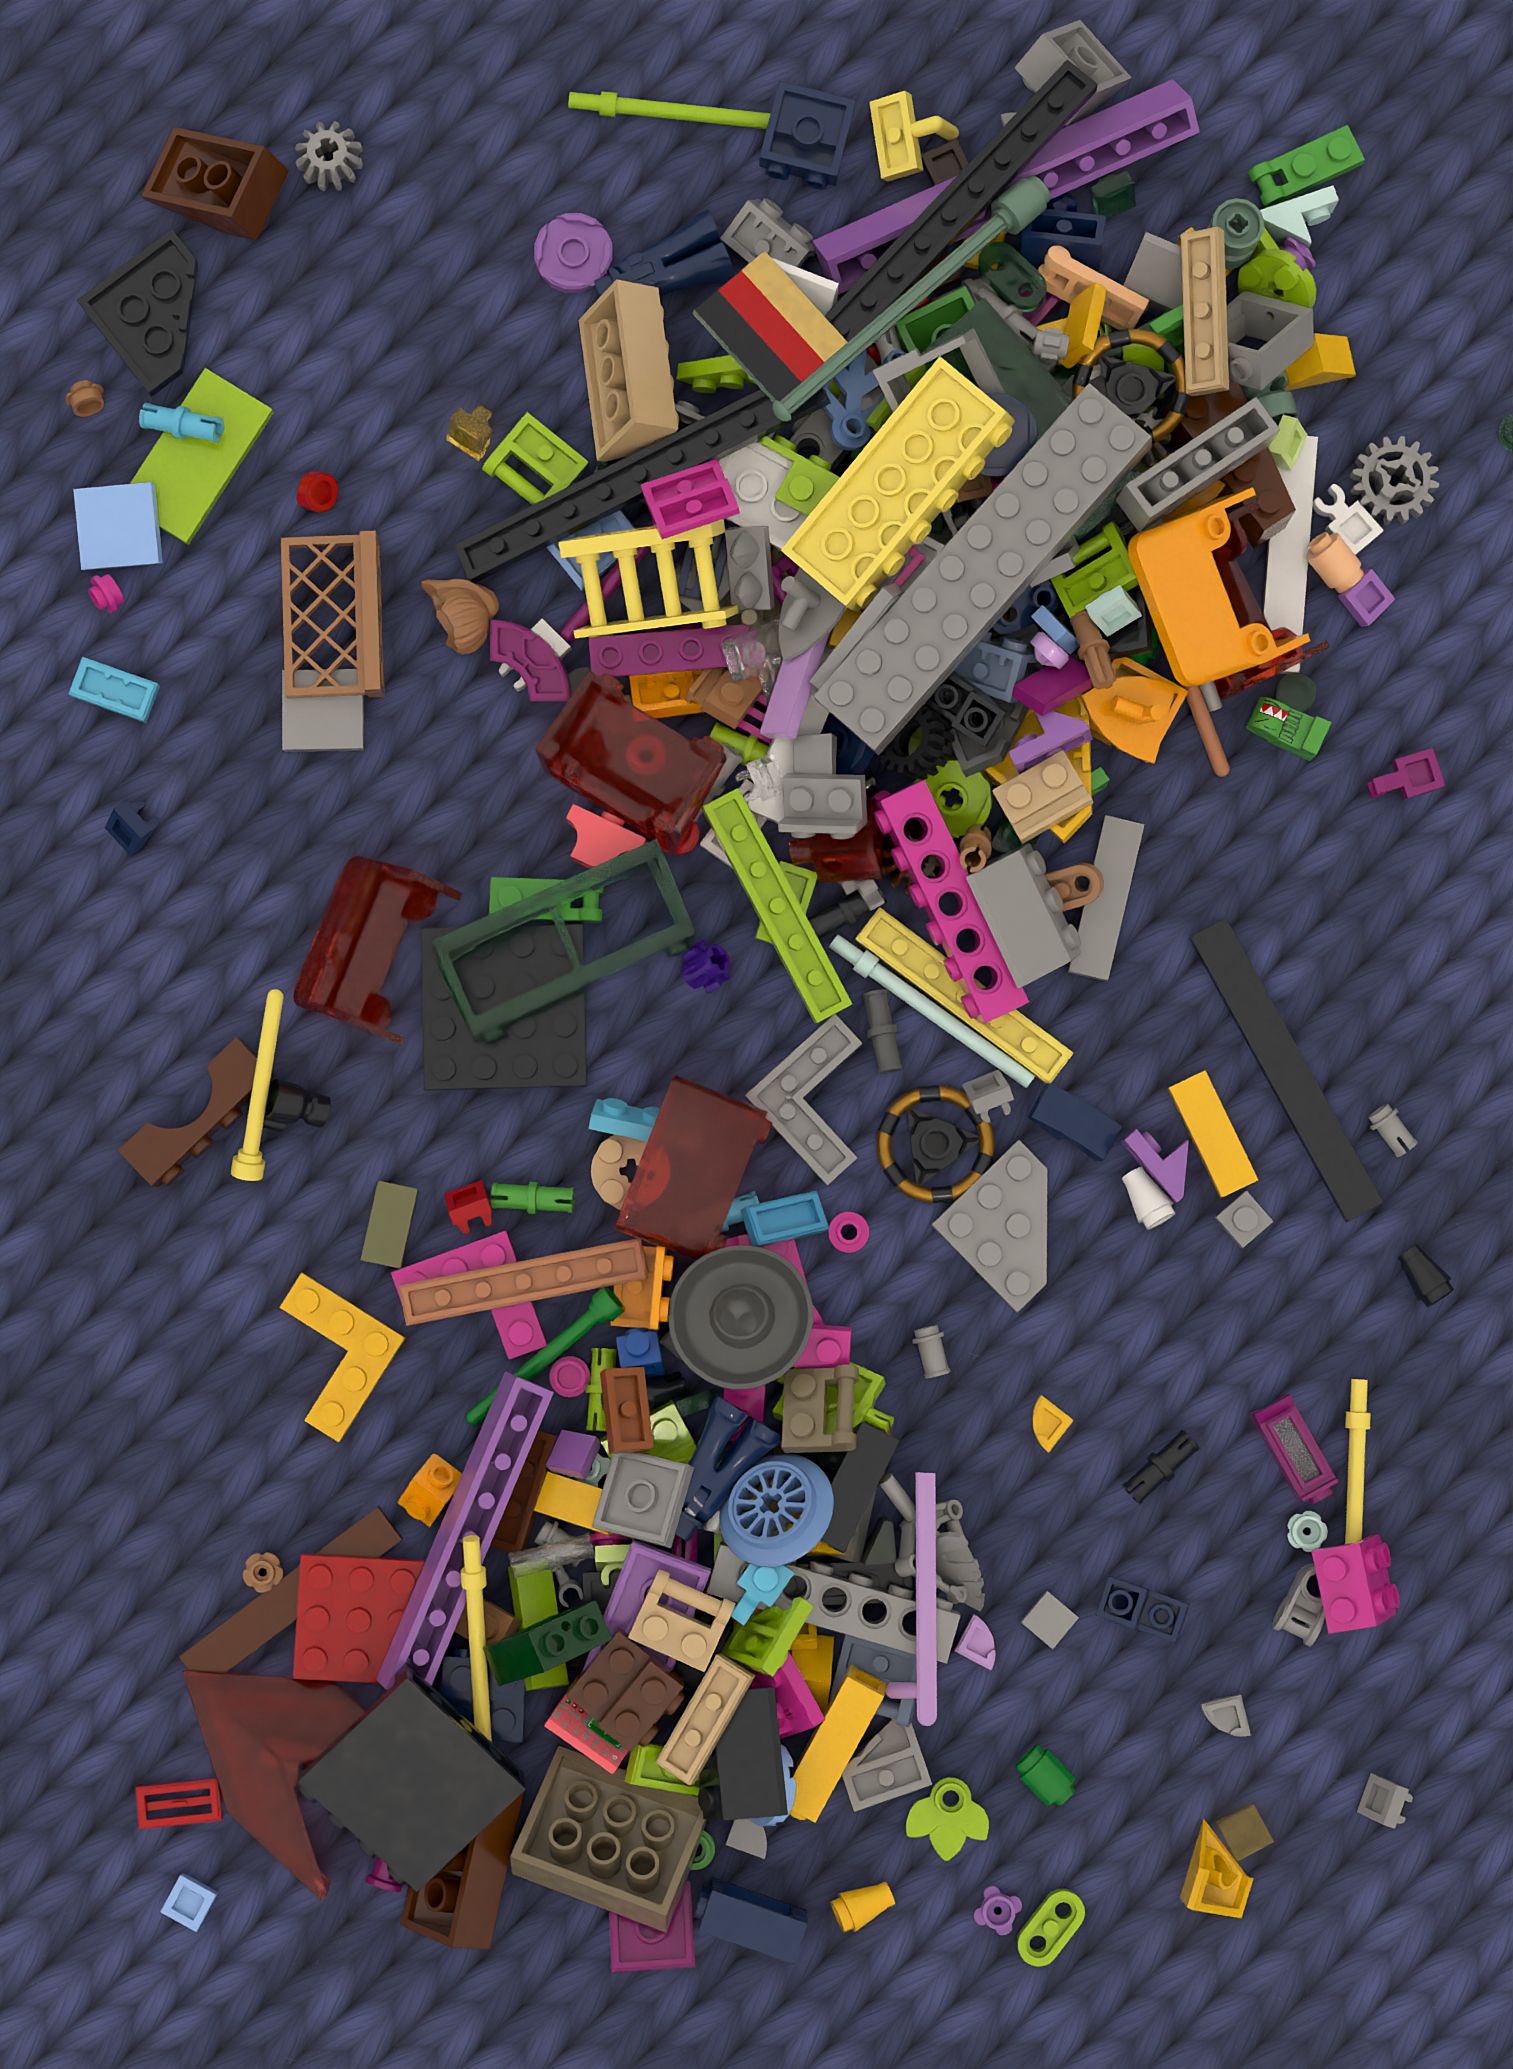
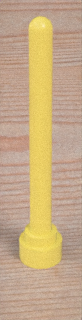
[231,989,284,1181]

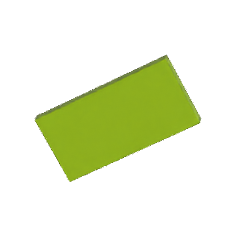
[130,368,274,545]

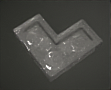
[721,616,783,706]

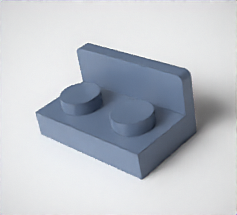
[954,631,1037,703]

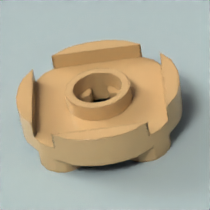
[591,1134,673,1212]

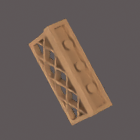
[281,531,385,698]

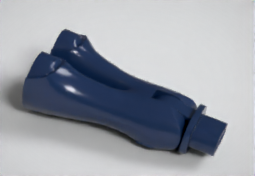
[594,209,736,296]
[675,1395,782,1542]

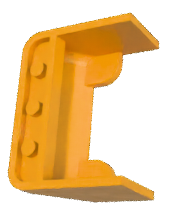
[1128,487,1310,687]

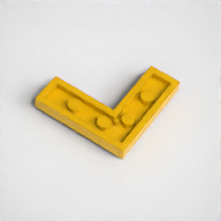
[279,1273,406,1442]

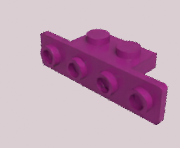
[589,623,753,679]

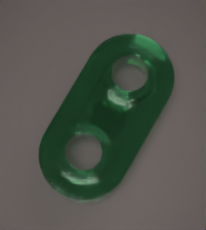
[978,242,1047,312]

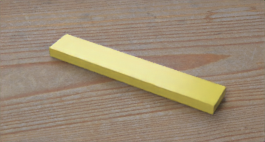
[855,907,1073,1084]

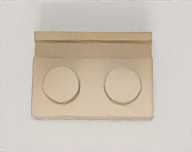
[992,750,1093,844]

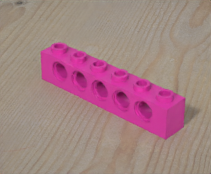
[873,780,1029,1024]

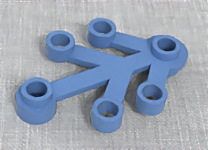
[823,349,906,450]

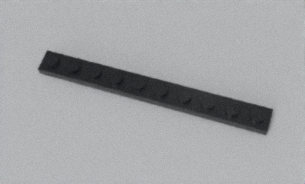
[825,59,1098,342]
[454,386,831,583]

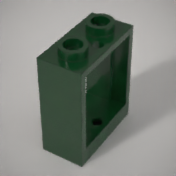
[483,1600,612,1687]

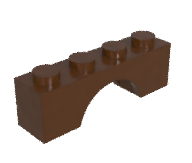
[118,1037,275,1187]

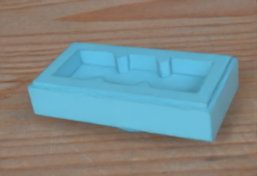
[68,657,160,723]

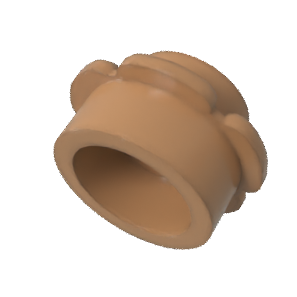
[65,380,104,417]
[243,1552,284,1593]

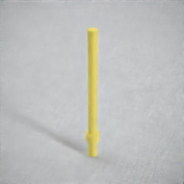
[1345,1379,1371,1544]
[460,1535,492,1742]

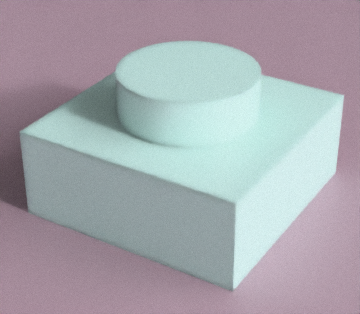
[1085,585,1142,637]

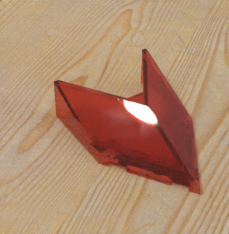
[182,1670,368,1901]

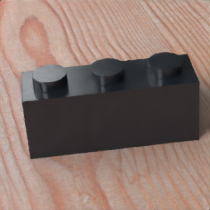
[690,1687,788,1821]

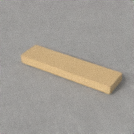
[1181,227,1229,397]

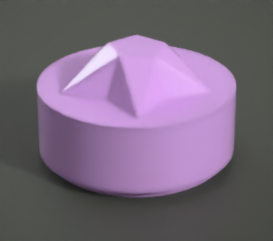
[1030,631,1069,670]

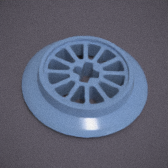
[719,1454,834,1567]

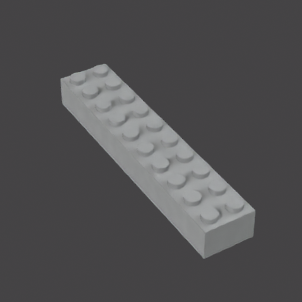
[813,383,1152,756]

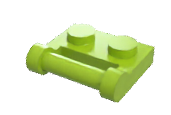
[482,412,590,505]
[1050,520,1139,619]

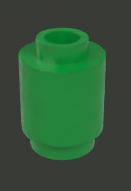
[1014,1744,1076,1807]

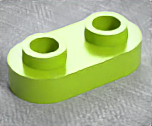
[1017,1888,1085,1967]

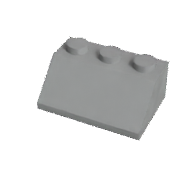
[965,843,1081,988]

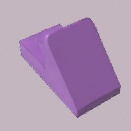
[1008,711,1093,775]
[1120,1129,1189,1204]

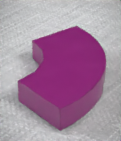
[490,619,573,701]

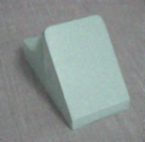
[1260,185,1339,249]

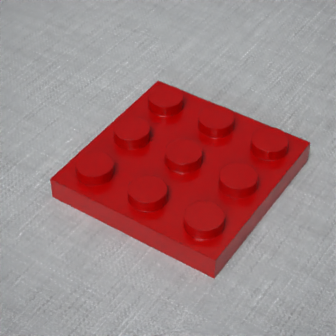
[293,1553,425,1683]

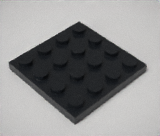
[421,924,587,1091]

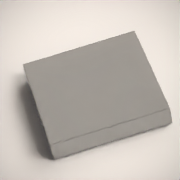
[282,669,365,752]
[592,1452,694,1548]

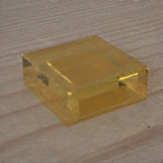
[1216,1803,1274,1862]

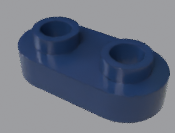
[989,580,1059,634]

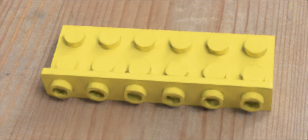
[781,356,1015,613]

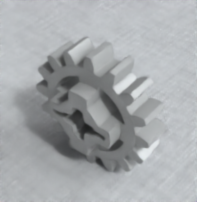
[1350,436,1439,525]

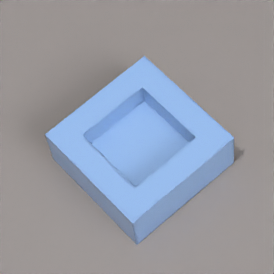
[1031,605,1079,655]
[160,1873,219,1932]

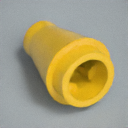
[830,1881,895,1933]

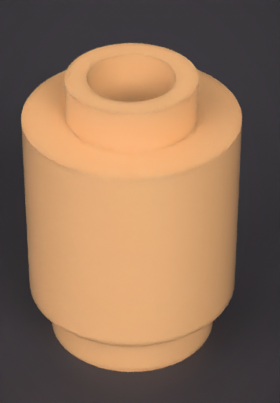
[1306,532,1364,593]

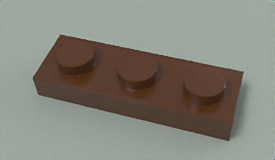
[490,1430,559,1555]

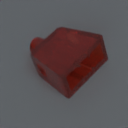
[789,799,885,882]

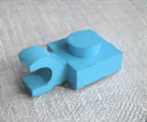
[731,1564,794,1625]

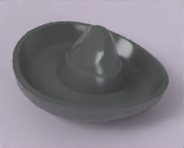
[668,1245,813,1389]

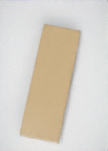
[655,1653,755,1786]

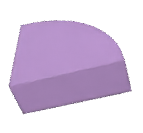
[954,1614,996,1670]

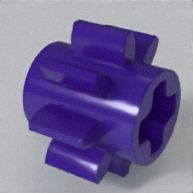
[681,940,731,994]

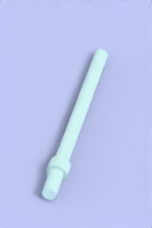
[829,934,1035,1088]

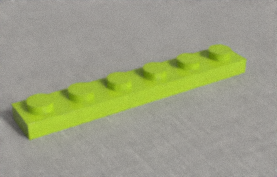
[701,788,852,1024]

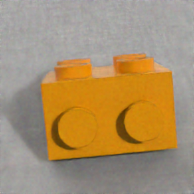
[611,1246,674,1330]

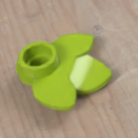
[906,1777,989,1861]

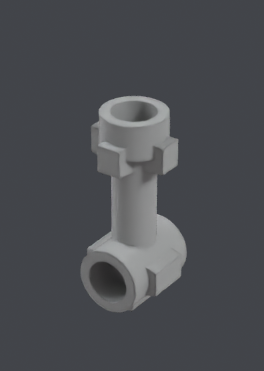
[1030,328,1069,375]

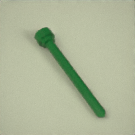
[465,1286,625,1426]

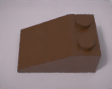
[141,127,289,241]

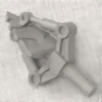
[878,1473,985,1611]

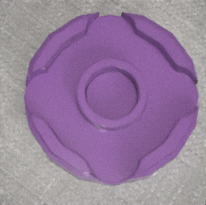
[534,213,613,293]

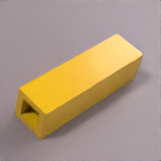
[789,1664,887,1823]

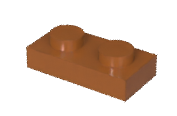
[600,1367,654,1454]

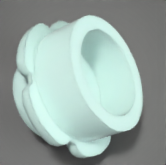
[1287,1511,1328,1552]

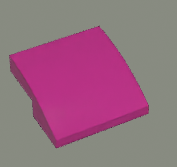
[641,459,740,539]

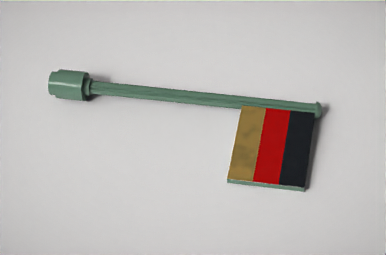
[693,175,1051,422]

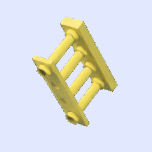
[558,519,739,639]

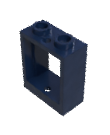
[694,1877,808,1964]

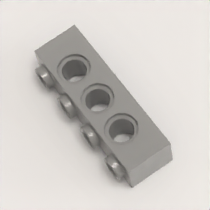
[1116,397,1280,532]

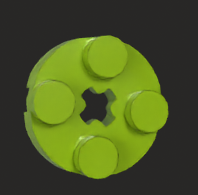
[1238,249,1316,318]
[914,756,993,839]

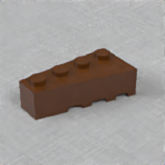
[1161,381,1296,549]

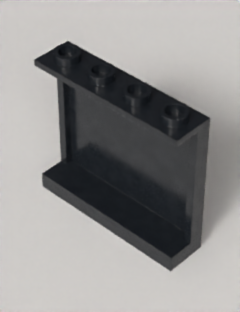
[297,1663,526,1892]

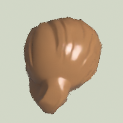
[421,579,499,655]

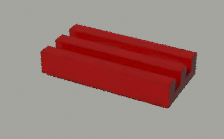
[135,1777,224,1829]

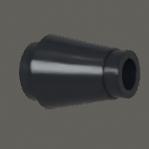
[1398,1244,1454,1308]

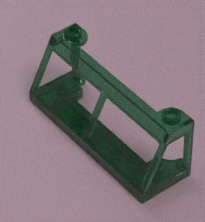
[432,839,696,1043]

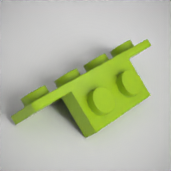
[760,435,840,517]

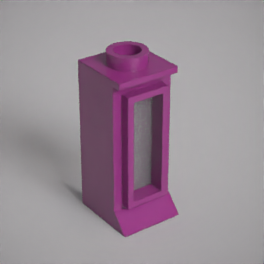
[1248,1394,1339,1504]

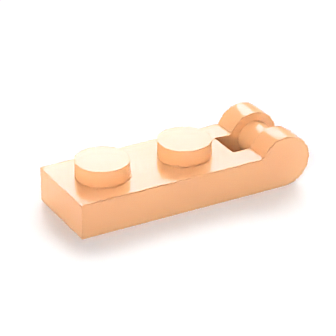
[1034,245,1149,330]

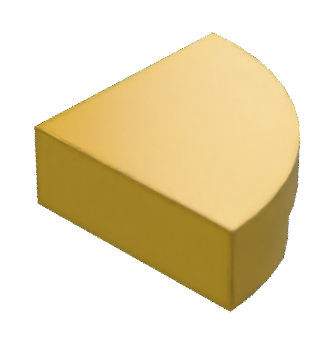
[1032,1395,1074,1453]

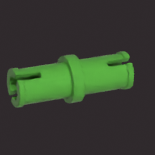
[491,1182,575,1214]

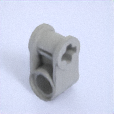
[1272,1563,1325,1647]

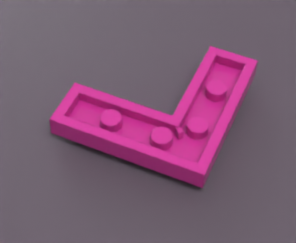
[391,1231,547,1360]
[724,1324,852,1441]

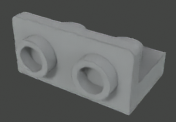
[720,198,816,268]
[778,773,868,839]

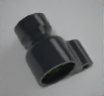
[263,1079,331,1132]

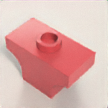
[566,804,647,879]

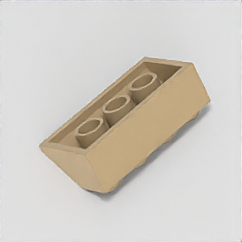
[579,279,679,462]

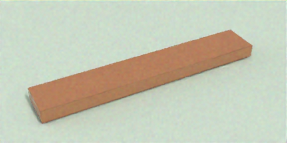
[399,1238,649,1326]

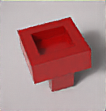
[444,1180,492,1234]

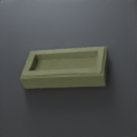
[360,1181,419,1269]

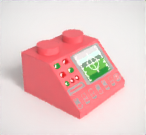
[544,1676,629,1775]

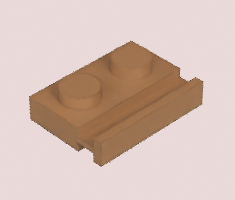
[685,656,776,729]

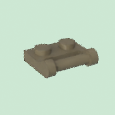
[782,1364,859,1453]

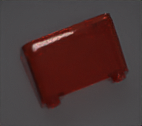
[535,670,727,852]
[615,1075,773,1260]

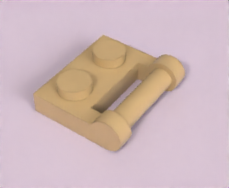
[628,1569,736,1672]

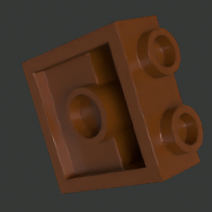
[566,1628,685,1752]

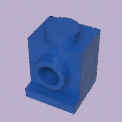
[616,1328,665,1378]

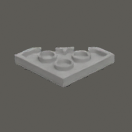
[931,1140,1047,1313]

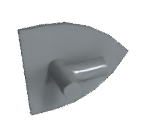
[779,567,847,662]

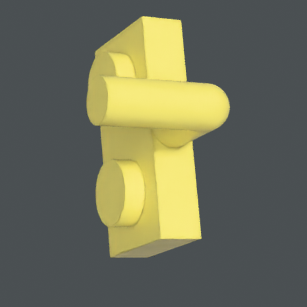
[869,91,959,182]

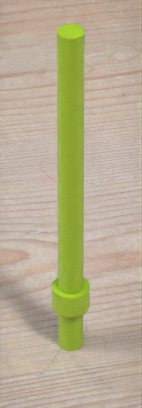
[568,91,771,129]

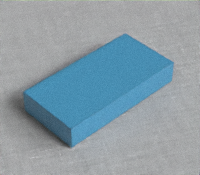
[740,1190,829,1247]

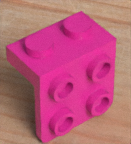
[1312,1534,1399,1633]

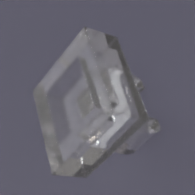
[735,753,783,802]

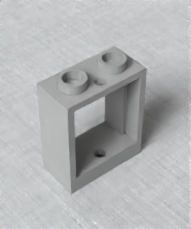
[1227,291,1314,390]

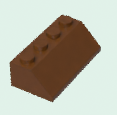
[400,1791,524,1949]

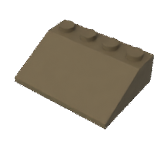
[510,1746,707,1932]

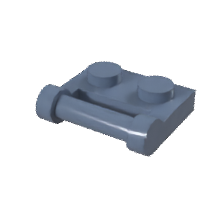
[829,1634,917,1728]

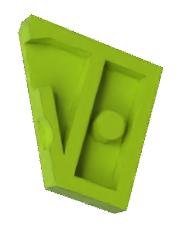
[721,1597,814,1677]

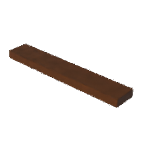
[179,1506,403,1690]

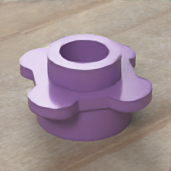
[1279,238,1316,271]
[974,1886,1022,1935]

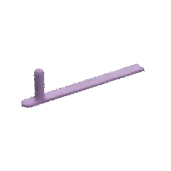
[885,1472,937,1726]

